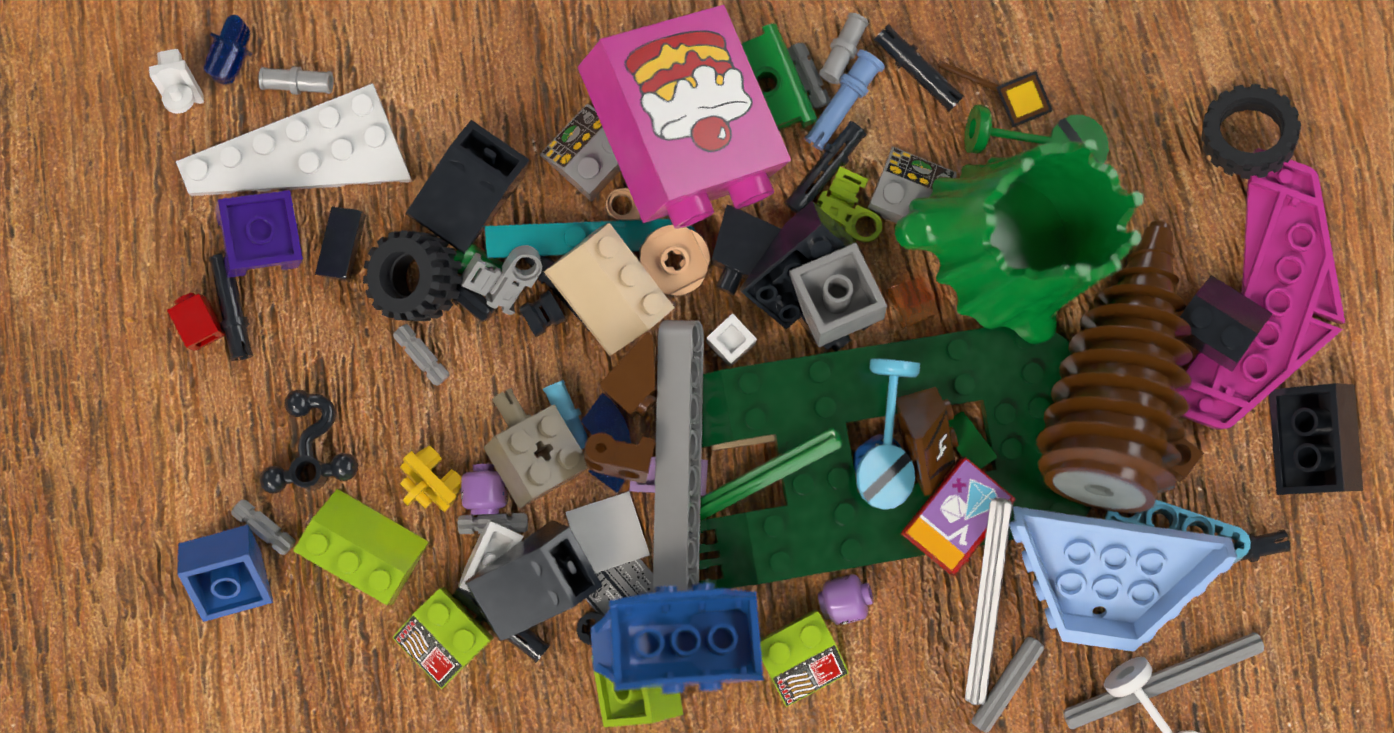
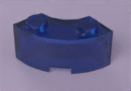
[581,392,632,494]

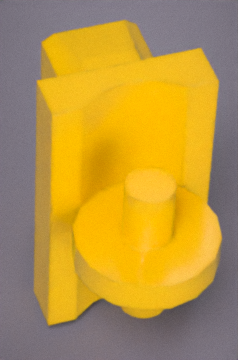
[400,445,462,513]

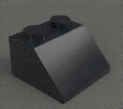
[1180,275,1273,372]

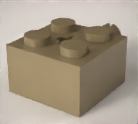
[483,388,588,509]

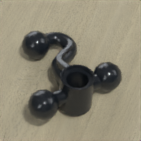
[259,390,358,494]

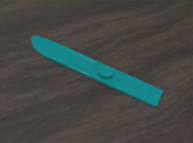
[484,219,695,259]

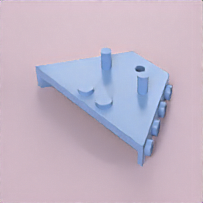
[1010,506,1238,652]

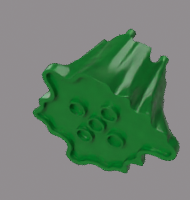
[895,139,1144,344]

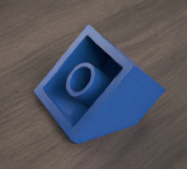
[177,525,273,622]

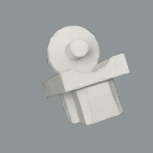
[149,49,204,113]

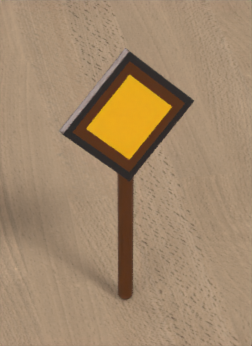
[938,61,1053,128]

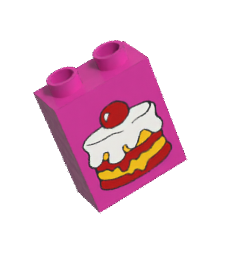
[577,5,791,229]

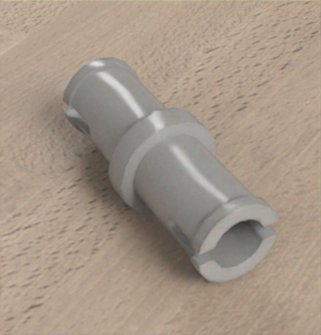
[819,13,869,84]
[259,66,334,95]

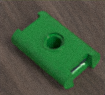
[741,23,818,131]

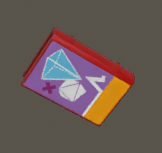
[900,457,1016,576]

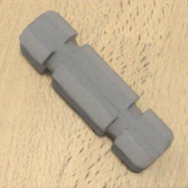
[393,324,449,386]
[231,500,296,555]
[458,513,528,534]

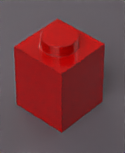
[167,293,226,351]

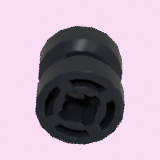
[518,290,566,338]

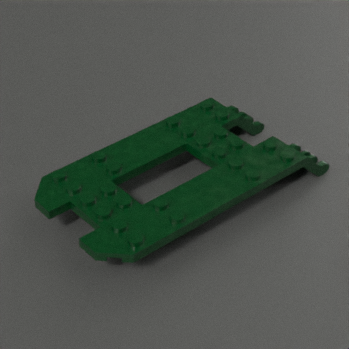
[699,327,1092,589]

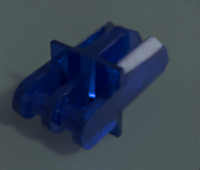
[204,15,252,85]

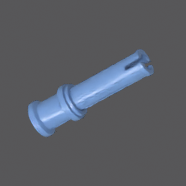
[804,49,885,151]

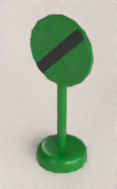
[964,104,1109,163]

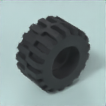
[363,230,462,321]

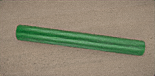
[700,428,843,520]

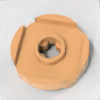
[639,225,710,296]

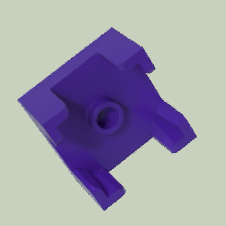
[215,190,303,278]

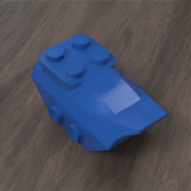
[591,583,763,694]

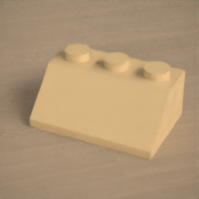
[544,223,675,356]

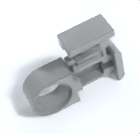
[461,245,542,315]

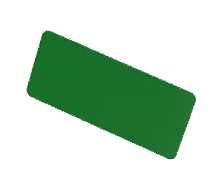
[949,411,997,469]

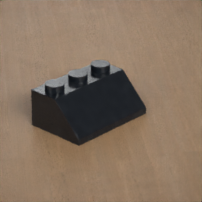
[1269,383,1363,495]

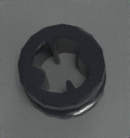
[576,611,605,645]

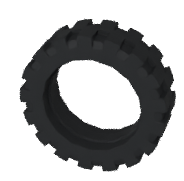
[1201,84,1301,179]

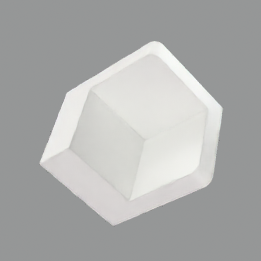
[706,313,757,368]

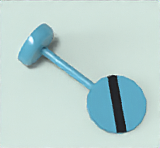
[856,359,920,510]

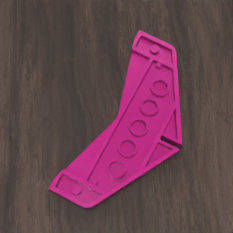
[1178,148,1345,430]

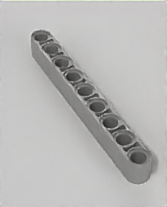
[653,320,704,593]

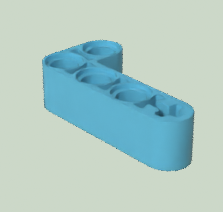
[1104,500,1251,564]

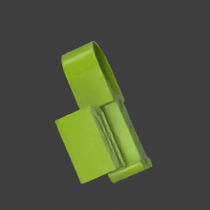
[816,166,882,243]

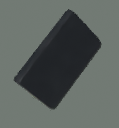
[315,207,366,283]

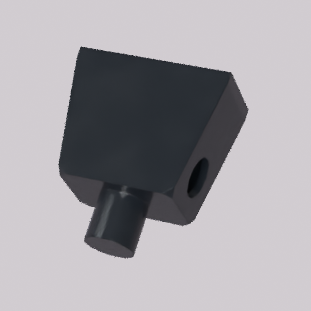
[711,204,781,295]

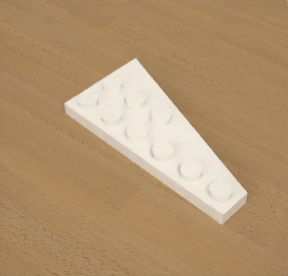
[176,84,413,196]

